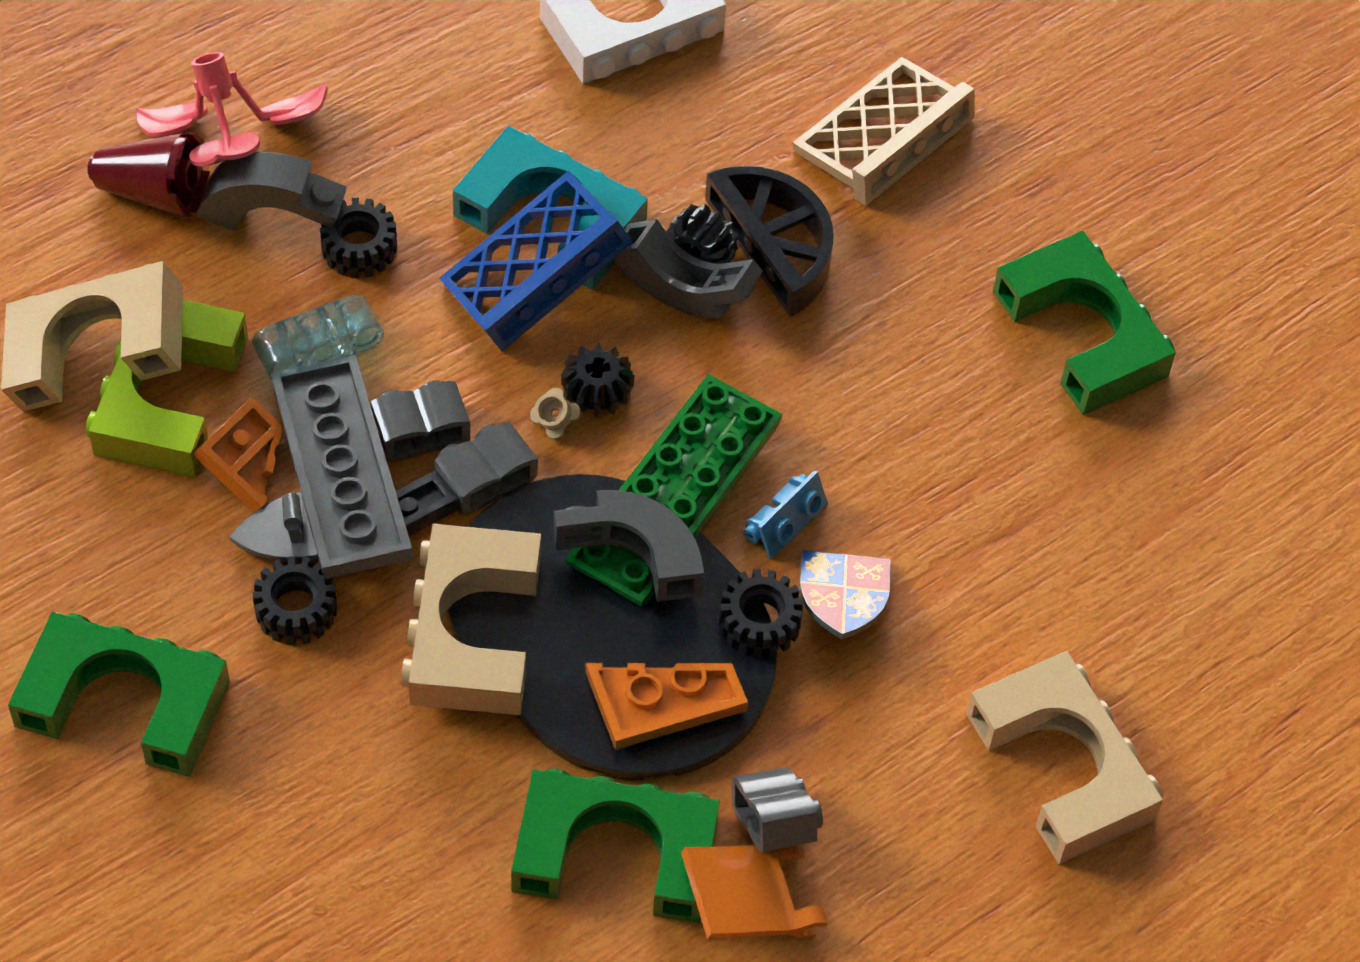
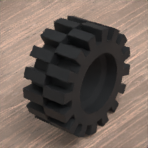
[320,197,397,278]
[253,556,337,645]
[719,569,803,658]

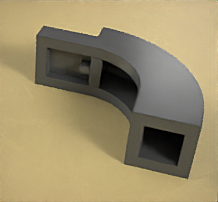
[196,152,347,231]
[613,219,763,318]
[554,490,704,602]

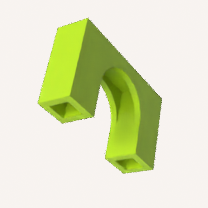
[85,300,248,477]

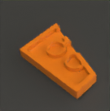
[585,663,748,750]

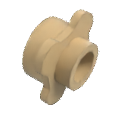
[530,388,581,439]

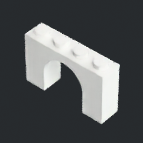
[540,0,726,84]

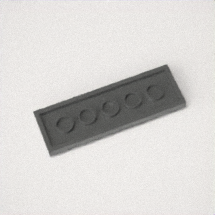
[270,354,413,580]

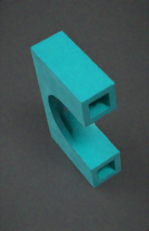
[452,125,648,290]

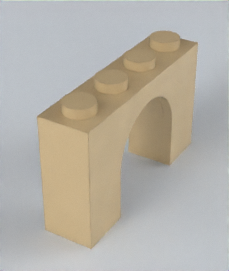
[1,261,183,412]
[401,524,541,715]
[966,651,1163,865]

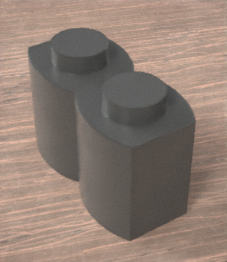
[371,380,470,461]
[434,422,538,515]
[732,767,823,852]

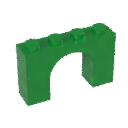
[993,230,1176,415]
[8,611,230,777]
[511,769,720,923]

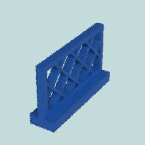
[439,170,633,351]

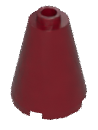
[87,133,210,217]

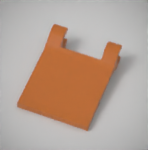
[681,844,828,940]

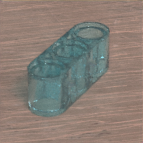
[252,294,384,379]

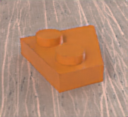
[193,396,283,513]

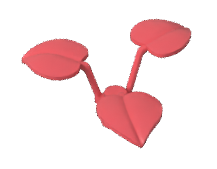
[136,52,328,166]

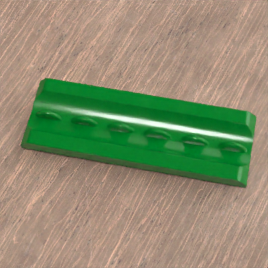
[565,374,782,606]

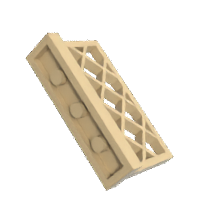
[793,57,975,206]

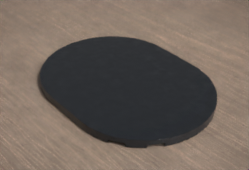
[448,474,777,780]

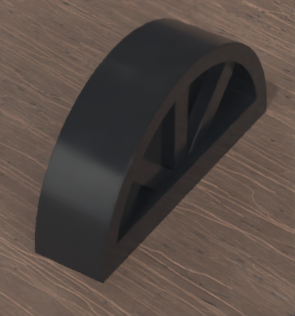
[705,166,834,317]

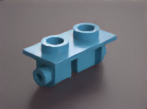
[743,471,828,559]

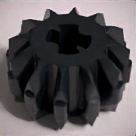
[666,204,739,264]
[561,342,635,418]

